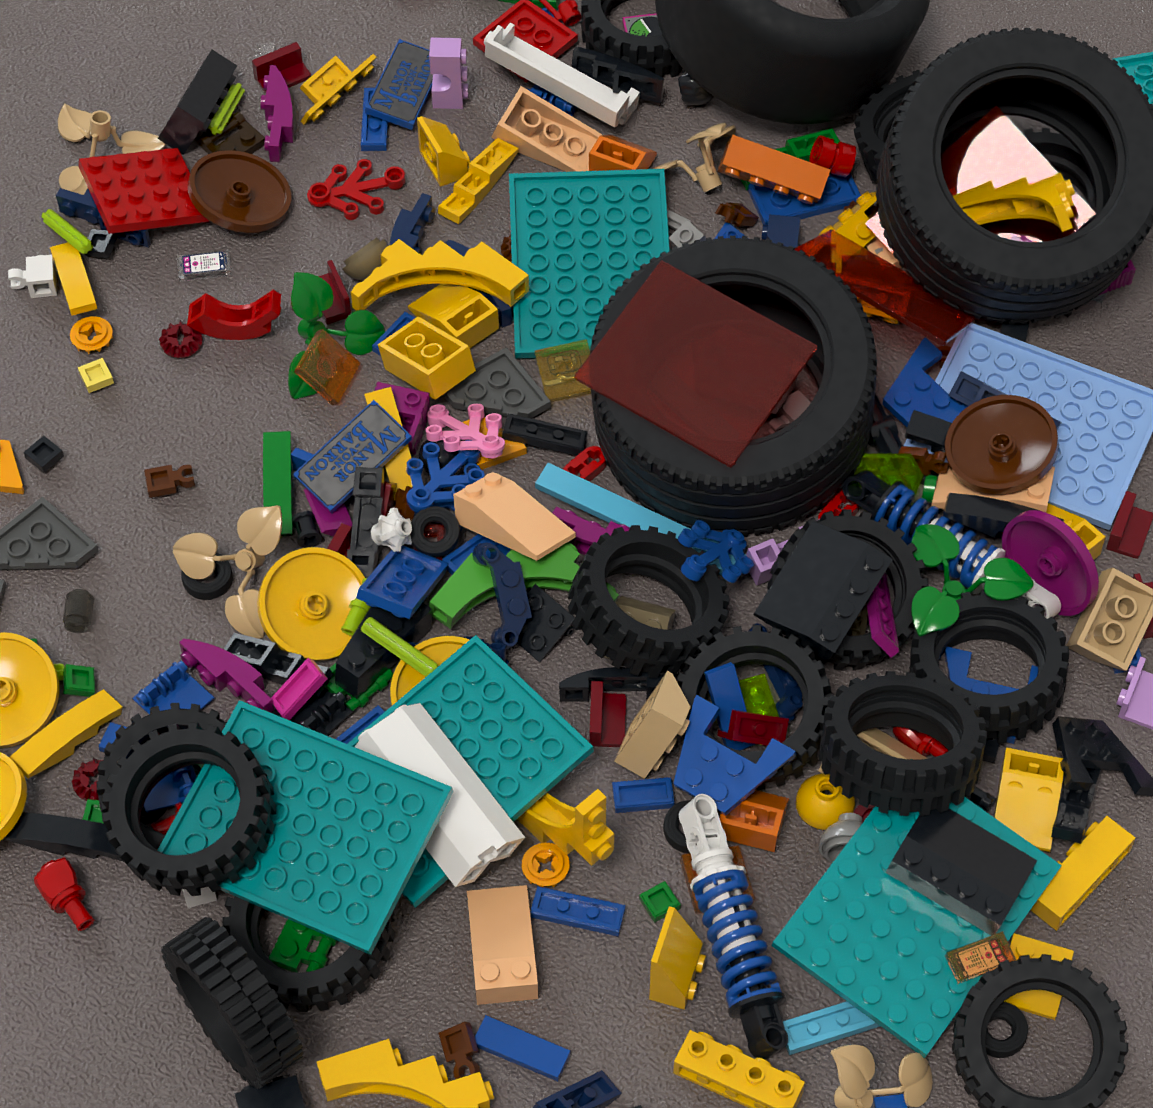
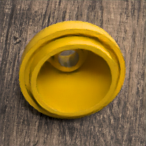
[795,773,855,830]

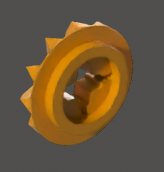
[70,316,113,354]
[522,843,570,887]

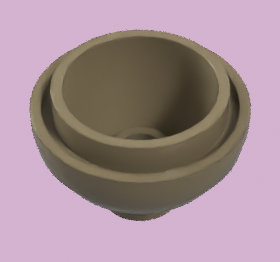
[342,237,389,280]

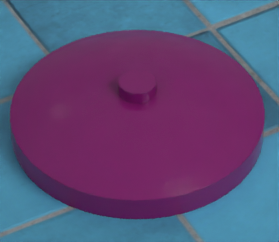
[1002,510,1099,616]

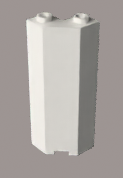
[484,23,640,127]
[355,703,525,887]

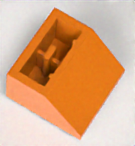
[589,135,657,171]
[719,790,789,852]

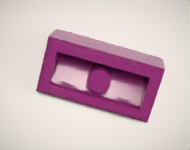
[304,488,353,537]

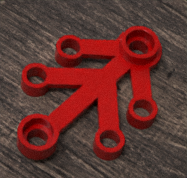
[307,159,405,220]

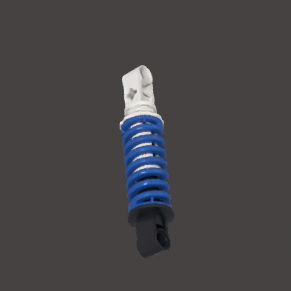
[842,470,1061,619]
[679,794,788,1060]

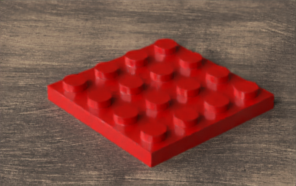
[78,148,209,234]

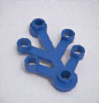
[406,440,485,512]
[678,520,754,583]

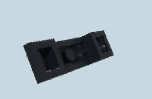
[347,467,384,578]
[559,667,663,702]

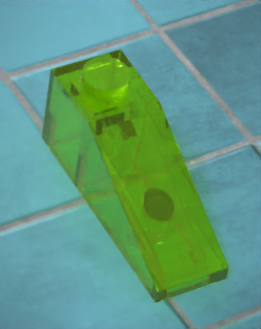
[854,454,923,494]

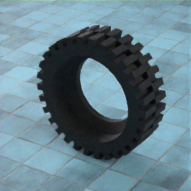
[161,917,304,1089]

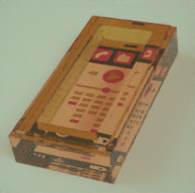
[945,931,1016,984]

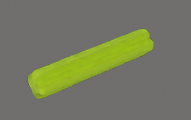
[208,83,245,135]
[41,209,93,254]
[361,617,438,677]

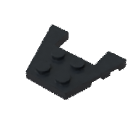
[1052,716,1153,796]

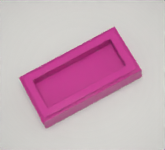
[271,658,328,720]

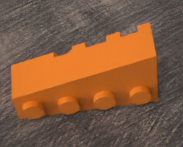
[717,135,830,204]

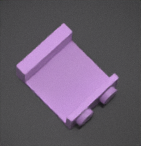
[1116,656,1153,730]

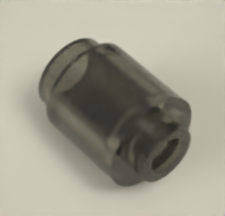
[63,589,94,633]

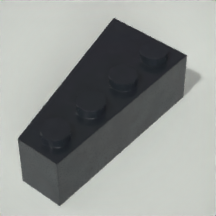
[157,49,237,155]
[335,603,432,699]

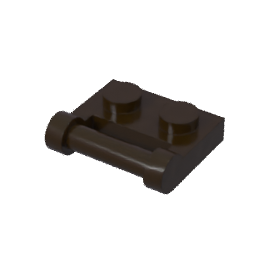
[197,112,265,154]

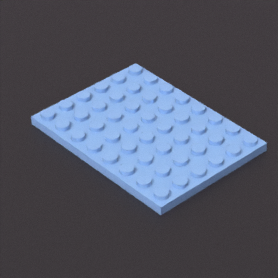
[904,320,1153,531]

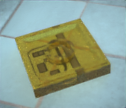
[535,339,591,402]

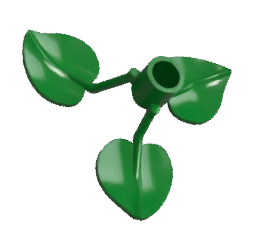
[288,272,385,399]
[911,524,1034,636]

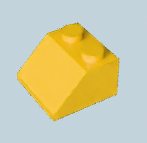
[417,116,470,187]
[1004,933,1074,1020]

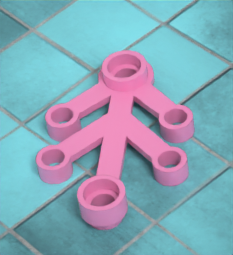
[426,404,505,458]

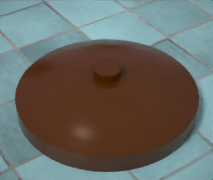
[187,150,291,233]
[945,395,1059,495]

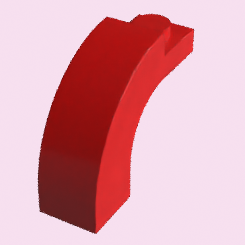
[187,290,282,340]

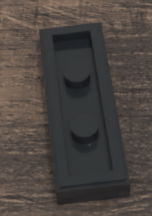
[502,413,588,456]

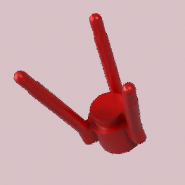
[539,0,581,27]

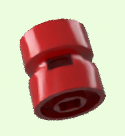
[809,135,856,178]

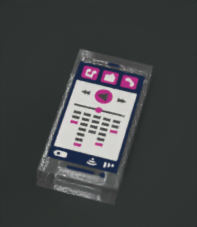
[177,250,232,282]

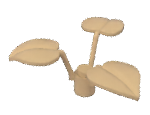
[58,104,166,195]
[653,123,736,192]
[173,505,282,639]
[831,1045,933,1108]

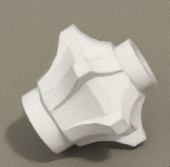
[371,508,412,552]

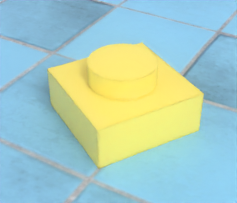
[77,358,114,393]

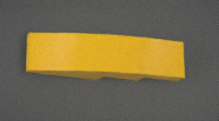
[438,138,519,224]
[50,242,97,316]
[364,387,414,501]
[9,689,123,779]

